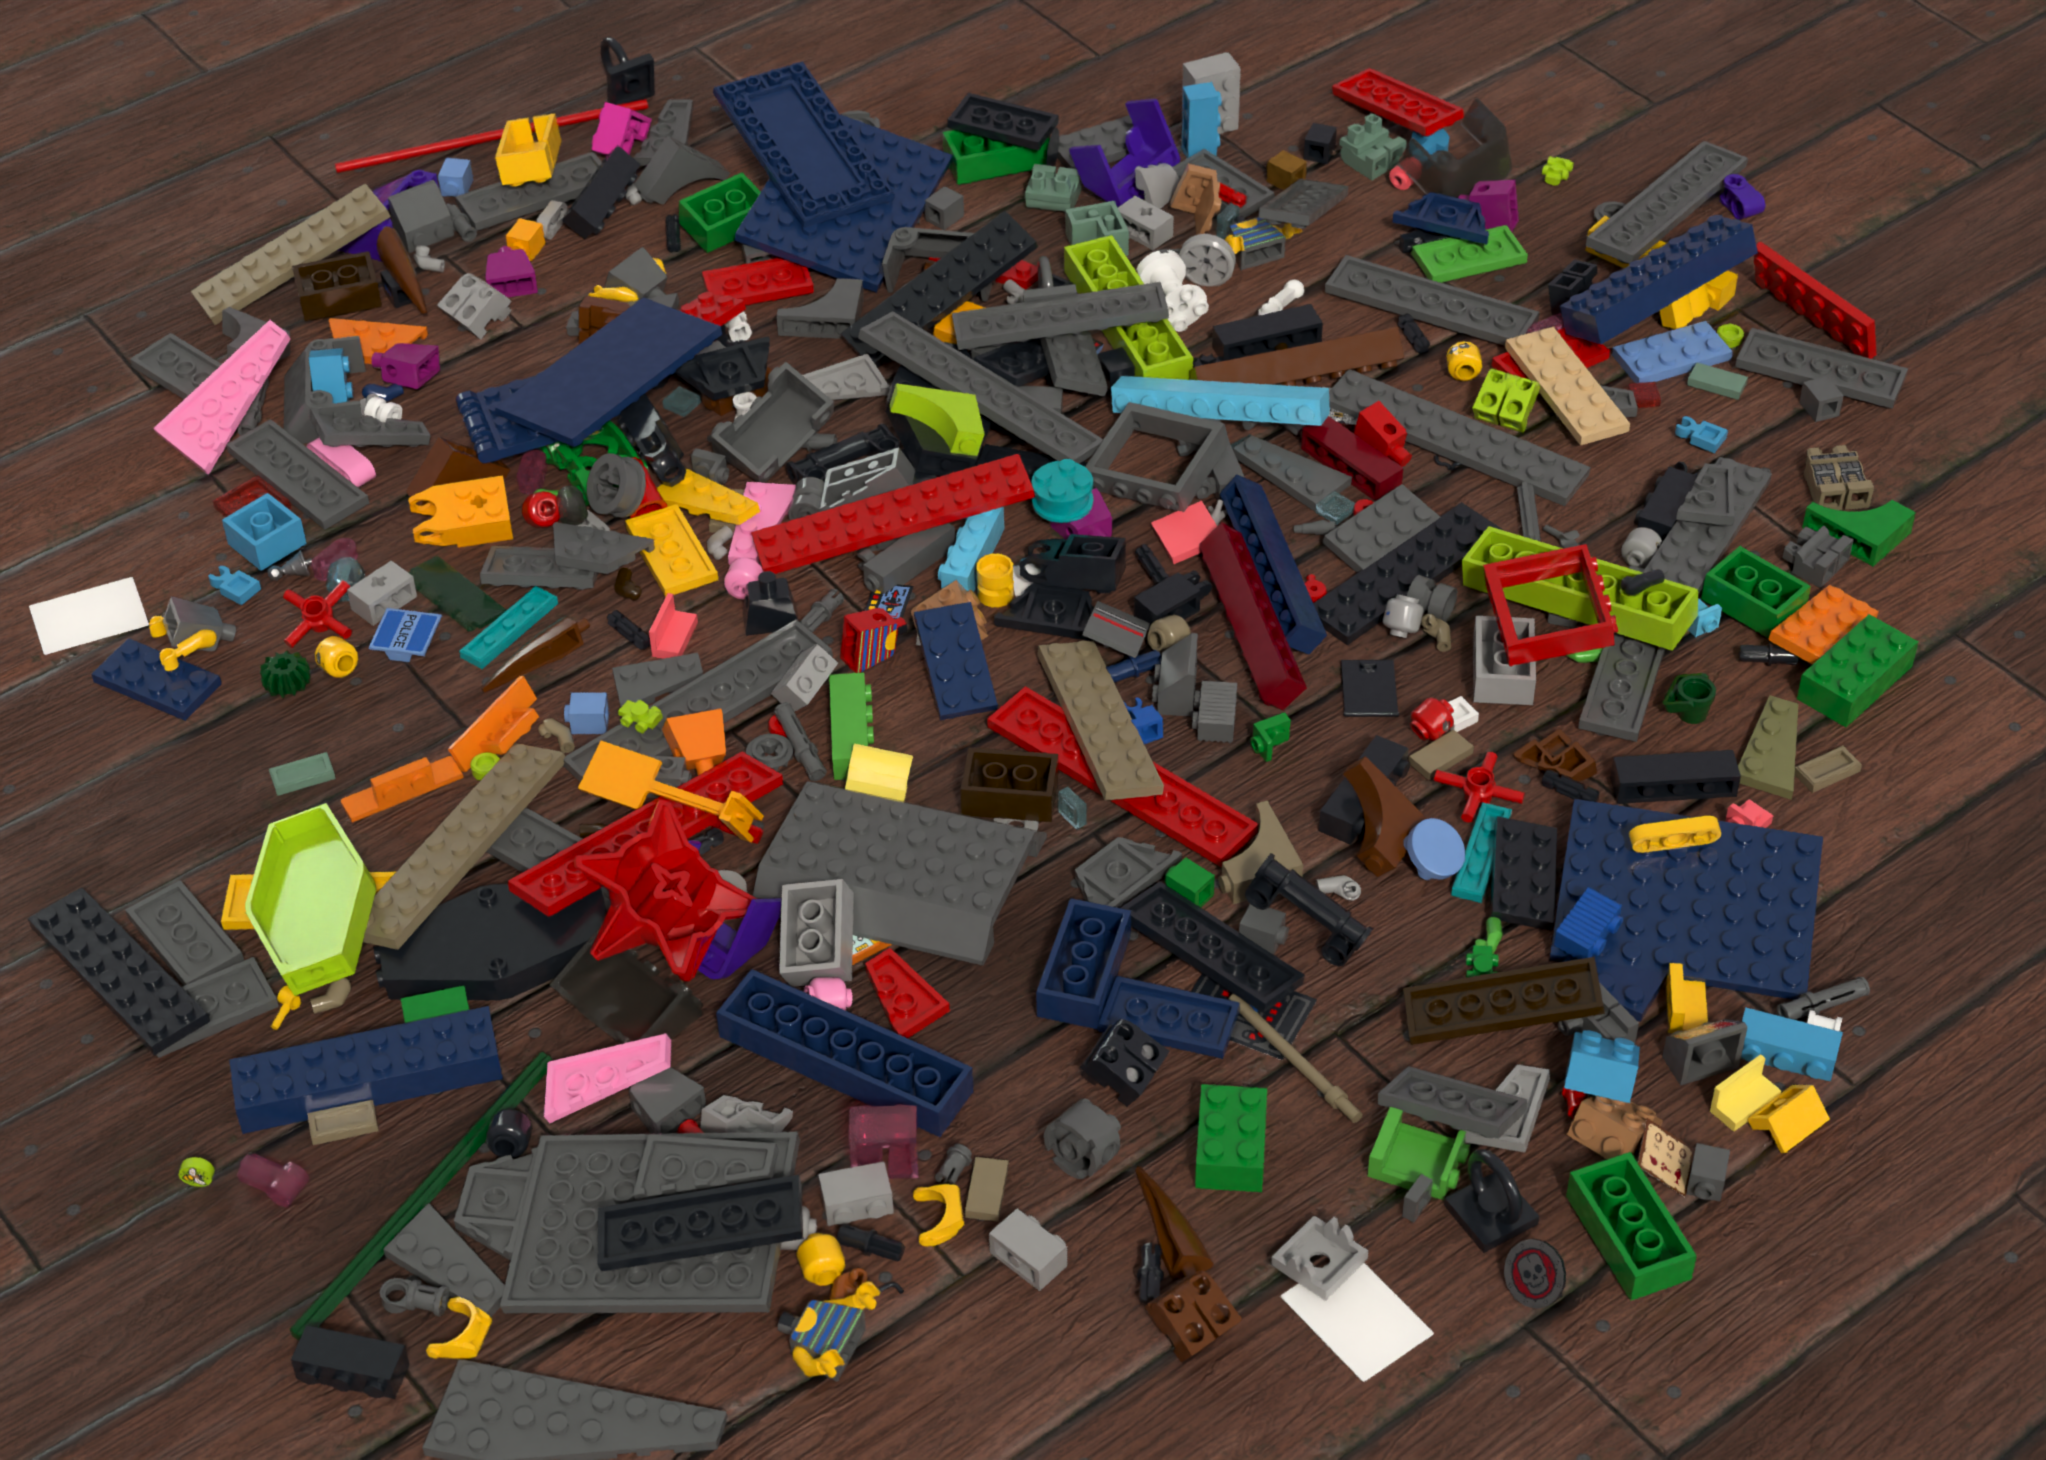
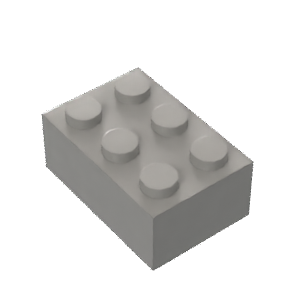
[1182,52,1241,134]
[1473,616,1536,705]
[779,879,854,987]

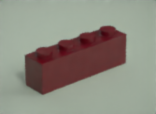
[1301,416,1404,502]

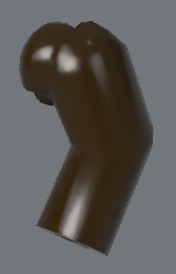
[614,568,642,601]

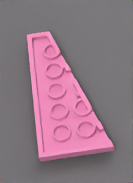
[153,320,290,475]

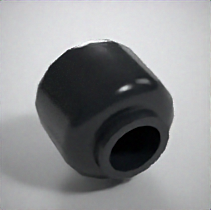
[486,1109,533,1158]

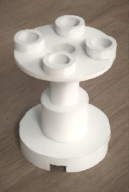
[1136,250,1209,332]

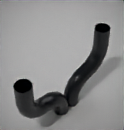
[1434,455,1463,470]

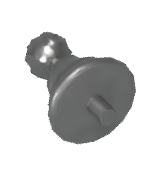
[268,550,313,581]

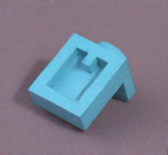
[1688,599,1722,637]

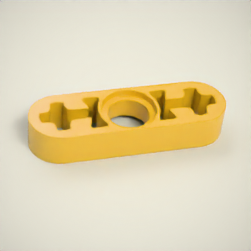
[1629,816,1722,853]

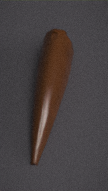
[377,226,427,314]
[481,617,590,693]
[1135,1166,1214,1279]

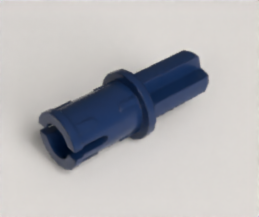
[1105,650,1162,683]

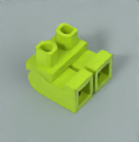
[1472,369,1540,433]

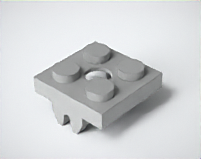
[1272,1216,1368,1301]

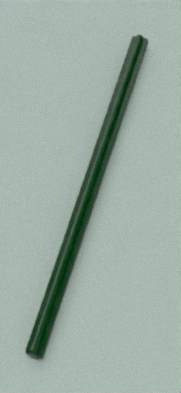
[290,1052,552,1341]

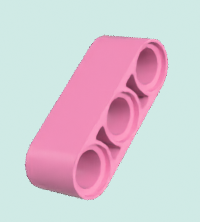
[307,437,376,488]

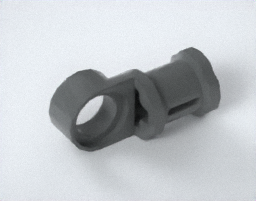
[380,1278,450,1317]

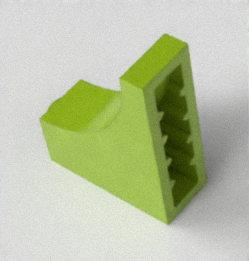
[889,384,984,456]

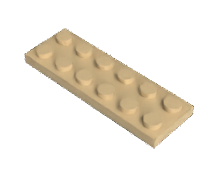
[1505,327,1630,445]

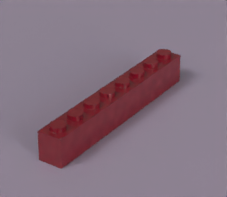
[1199,523,1307,710]

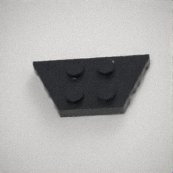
[675,336,770,401]
[994,583,1097,642]

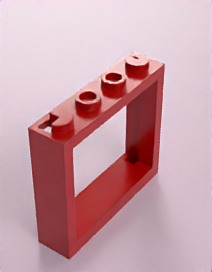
[1483,544,1618,666]

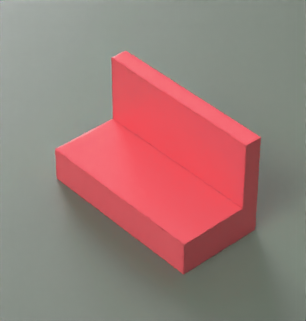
[649,593,698,659]

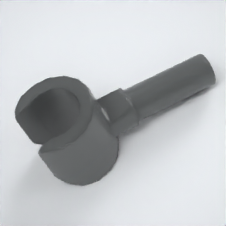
[1544,525,1580,549]

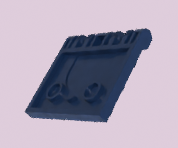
[456,372,559,463]

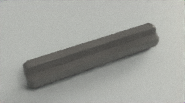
[1517,482,1541,541]

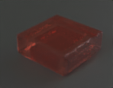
[1628,382,1661,408]

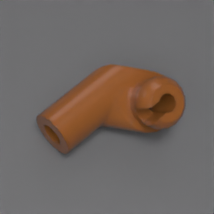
[829,1268,868,1300]

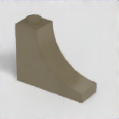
[1219,801,1303,904]

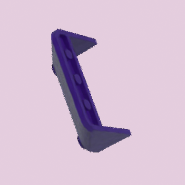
[338,170,439,262]

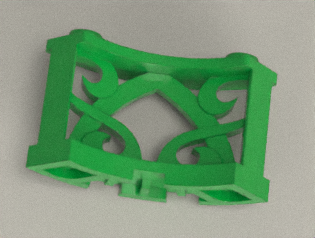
[540,420,649,507]

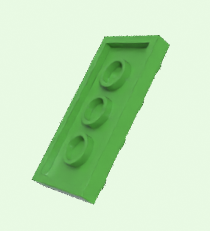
[1412,225,1528,283]

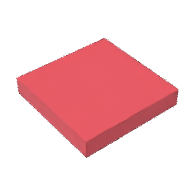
[1151,501,1217,564]

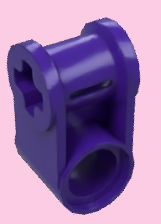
[1720,174,1765,220]

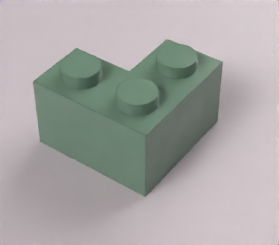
[1065,201,1129,256]

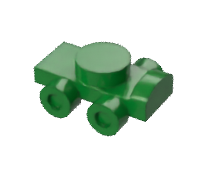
[1466,945,1499,978]

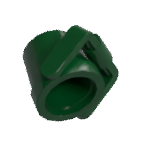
[1663,673,1716,724]

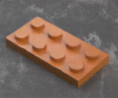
[1768,585,1879,665]

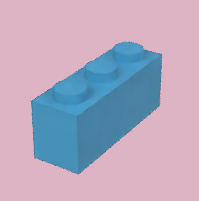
[1181,82,1222,159]
[1741,1008,1843,1082]

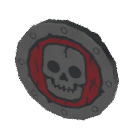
[1504,1239,1567,1309]

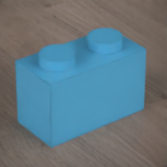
[309,348,354,403]

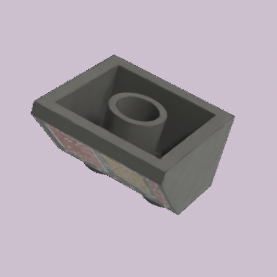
[1662,1019,1748,1086]

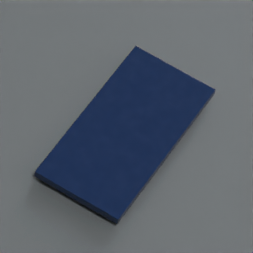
[713,62,895,228]
[495,297,722,447]

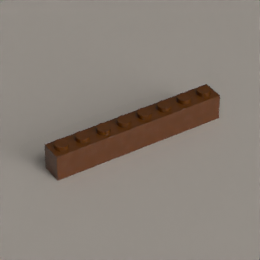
[1189,327,1405,386]

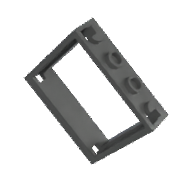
[1085,402,1229,512]

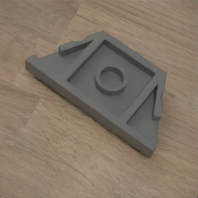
[553,522,655,574]
[1075,837,1182,908]
[454,1147,538,1260]

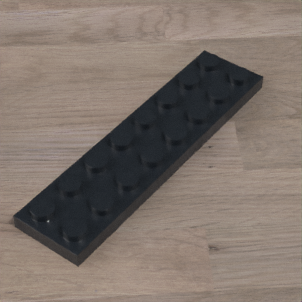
[841,211,1038,368]
[1313,502,1503,645]
[27,887,210,1056]

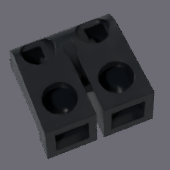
[1548,259,1598,327]
[1079,1019,1170,1107]

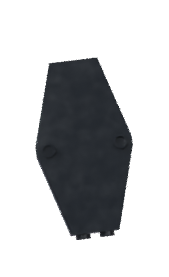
[885,342,993,476]
[373,884,607,1000]

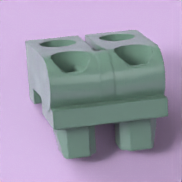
[1340,114,1406,180]
[1025,164,1081,212]

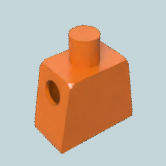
[662,709,726,775]

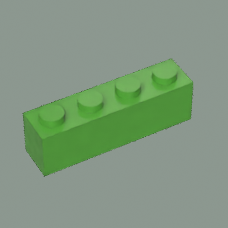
[829,673,874,780]

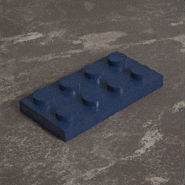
[914,602,998,720]
[91,638,222,721]
[1099,976,1240,1059]

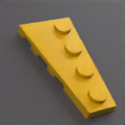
[657,469,760,525]

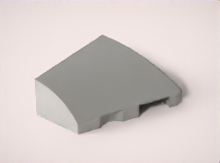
[1135,163,1180,209]
[700,1095,793,1133]

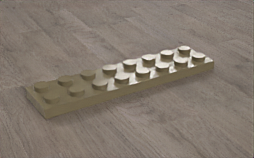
[191,184,391,325]
[1037,641,1164,801]

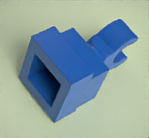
[1124,697,1163,744]

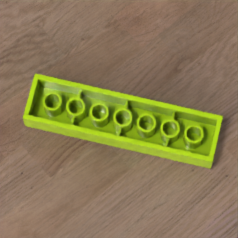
[1064,235,1193,380]
[1462,526,1698,651]

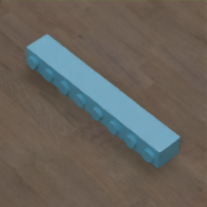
[1111,376,1330,426]

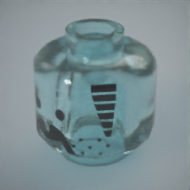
[326,557,365,601]

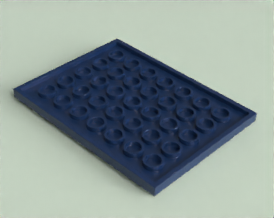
[735,114,952,293]
[1549,799,1823,1000]

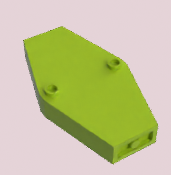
[245,803,376,996]

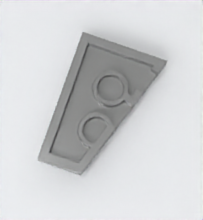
[803,354,890,400]
[1464,1064,1550,1152]

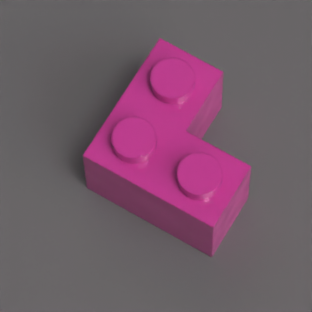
[591,102,652,156]

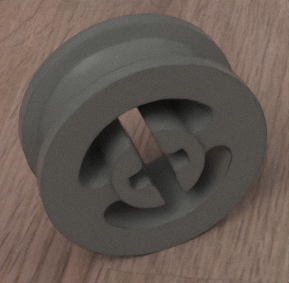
[587,453,646,518]

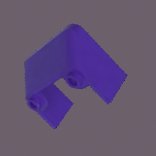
[1068,99,1180,207]
[688,841,782,979]

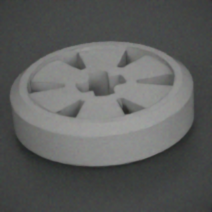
[1179,234,1236,287]

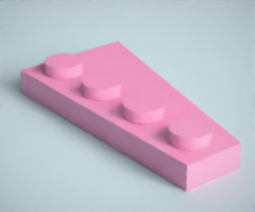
[728,482,796,565]
[544,1034,671,1123]

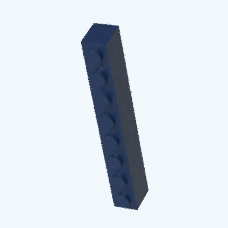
[1220,474,1327,654]

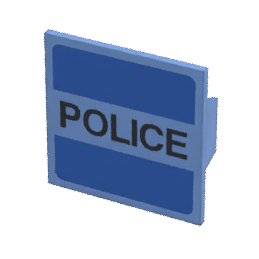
[369,608,442,662]

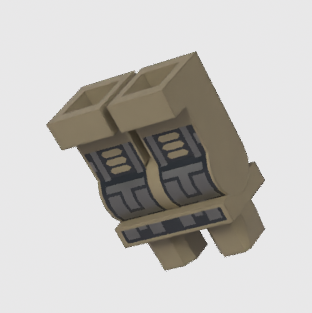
[1804,445,1874,510]

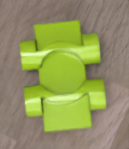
[1542,156,1574,186]
[618,700,663,734]

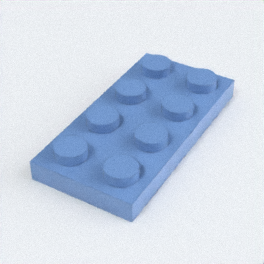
[1612,321,1733,387]

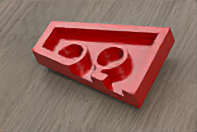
[865,948,950,1038]

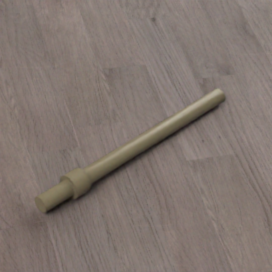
[1228,994,1362,1123]

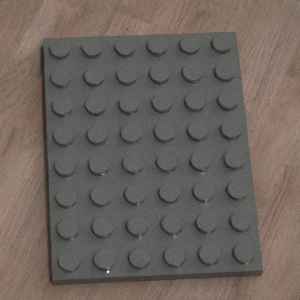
[500,1132,800,1313]

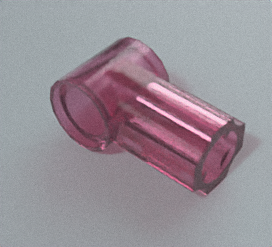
[237,1154,310,1207]

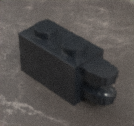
[1134,570,1213,630]

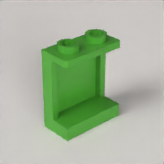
[1368,1107,1470,1200]

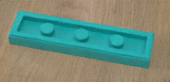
[459,586,558,669]
[1451,802,1512,903]

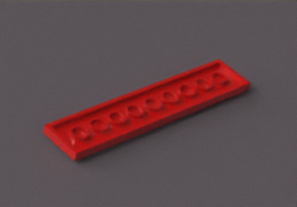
[751,454,1035,574]
[987,686,1259,867]
[508,751,783,917]

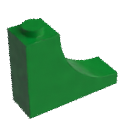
[1802,500,1916,567]

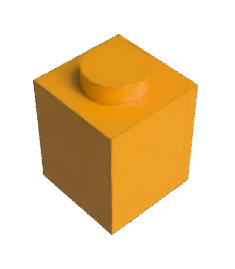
[506,218,545,262]

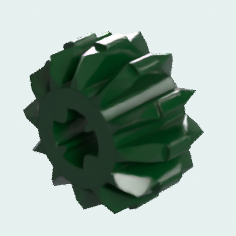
[260,650,311,698]

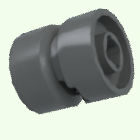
[788,477,825,520]
[1407,575,1458,622]

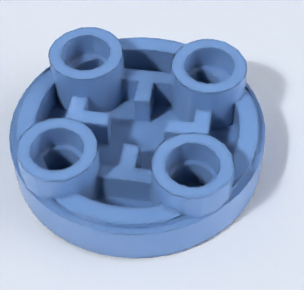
[1403,818,1465,880]

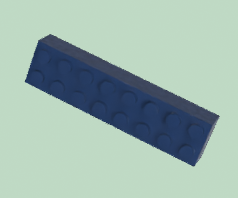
[1560,215,1758,345]
[716,969,973,1137]
[229,1006,503,1134]

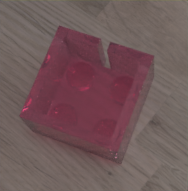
[849,1105,919,1179]

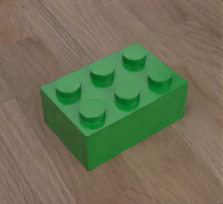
[679,172,761,253]
[1701,546,1811,638]
[1195,1084,1267,1192]

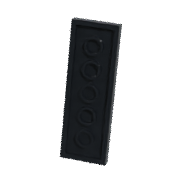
[1121,881,1305,1013]
[597,1174,804,1272]

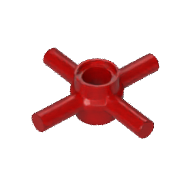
[283,580,352,648]
[1434,752,1525,823]

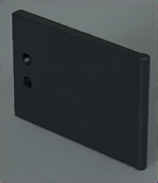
[1341,660,1399,717]

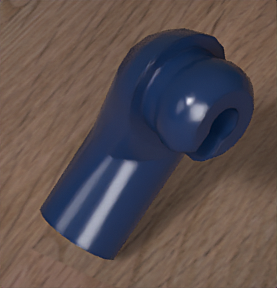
[362,383,404,402]

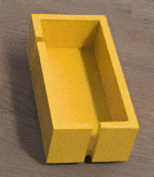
[495,113,561,186]

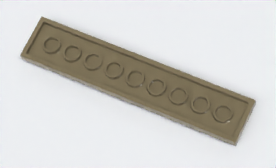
[363,743,565,950]

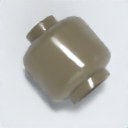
[1148,615,1191,655]

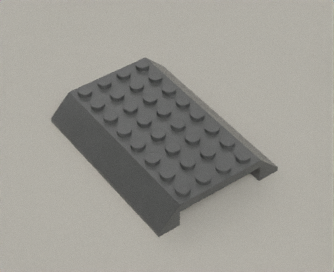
[753,781,1047,966]

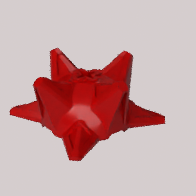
[574,799,757,981]

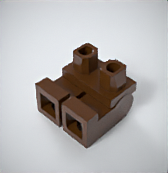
[579,296,630,344]
[1144,1270,1243,1362]

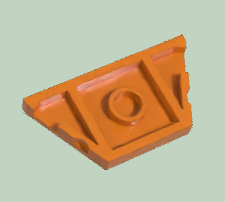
[329,318,428,364]

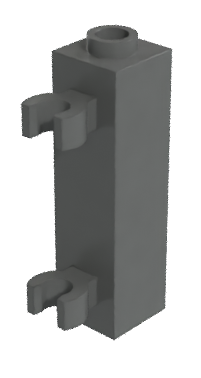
[1177,419,1245,505]
[858,523,955,594]

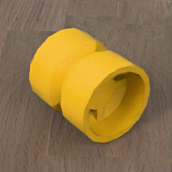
[977,554,1014,608]

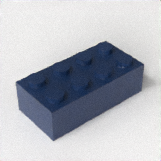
[1036,898,1131,1030]

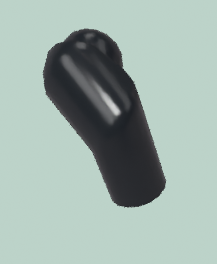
[1620,569,1665,596]

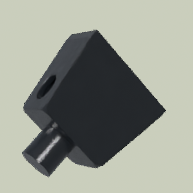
[743,571,799,636]

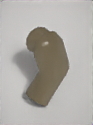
[538,718,575,753]
[310,977,351,1014]

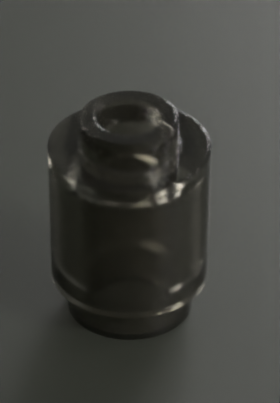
[556,485,588,526]

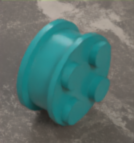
[1032,459,1094,523]

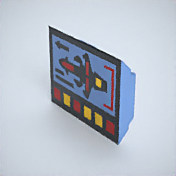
[864,584,914,619]

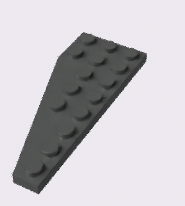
[423,1359,728,1460]

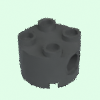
[1044,1098,1121,1179]

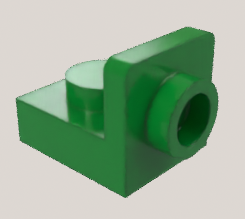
[1250,712,1291,762]

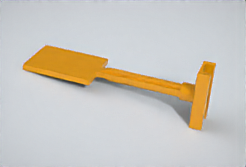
[578,741,764,843]

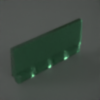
[409,555,507,632]

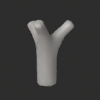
[1208,499,1229,526]

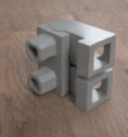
[437,273,511,340]

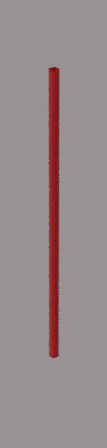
[334,99,648,173]

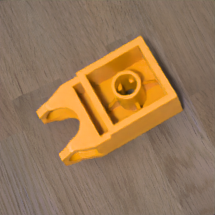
[408,476,513,548]

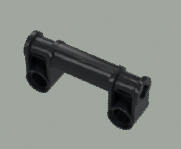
[786,423,900,485]
[1245,853,1373,967]

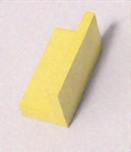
[845,744,913,801]
[1710,1054,1781,1132]

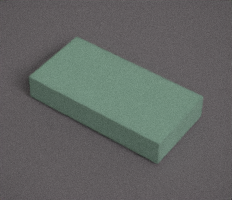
[1687,363,1748,400]
[269,752,336,796]

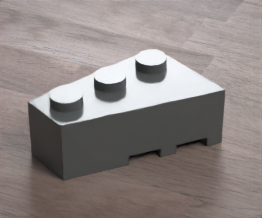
[819,448,915,511]

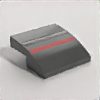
[1082,601,1150,658]

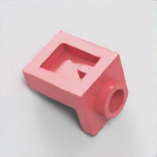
[1725,799,1773,828]

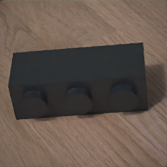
[1634,467,1698,543]
[291,1325,410,1399]

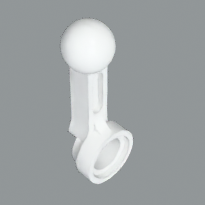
[1258,279,1304,316]

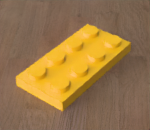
[625,504,719,597]

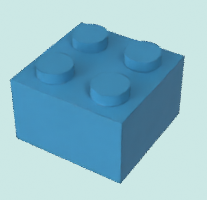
[222,493,307,571]
[1564,1030,1640,1103]

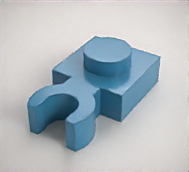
[1675,416,1728,453]
[208,566,261,605]

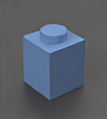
[438,158,473,197]
[564,693,610,734]

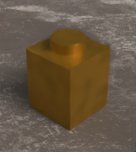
[1266,150,1307,190]

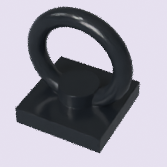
[600,37,655,105]
[1444,1149,1540,1253]

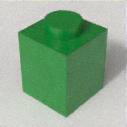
[1165,857,1215,907]

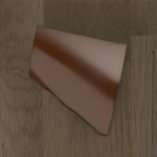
[1513,728,1597,781]

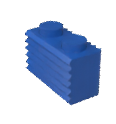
[1554,887,1623,959]

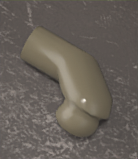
[1421,614,1451,652]

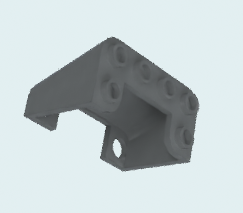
[711,362,834,483]

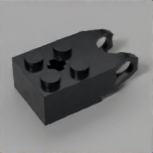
[617,393,686,487]
[1020,534,1126,593]

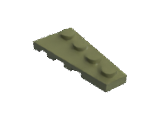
[1738,695,1798,800]

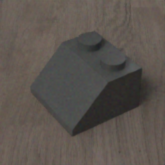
[388,180,454,253]
[1152,633,1198,717]

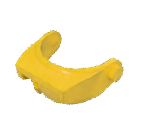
[913,1184,965,1247]
[426,1297,492,1359]

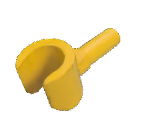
[271,986,301,1030]

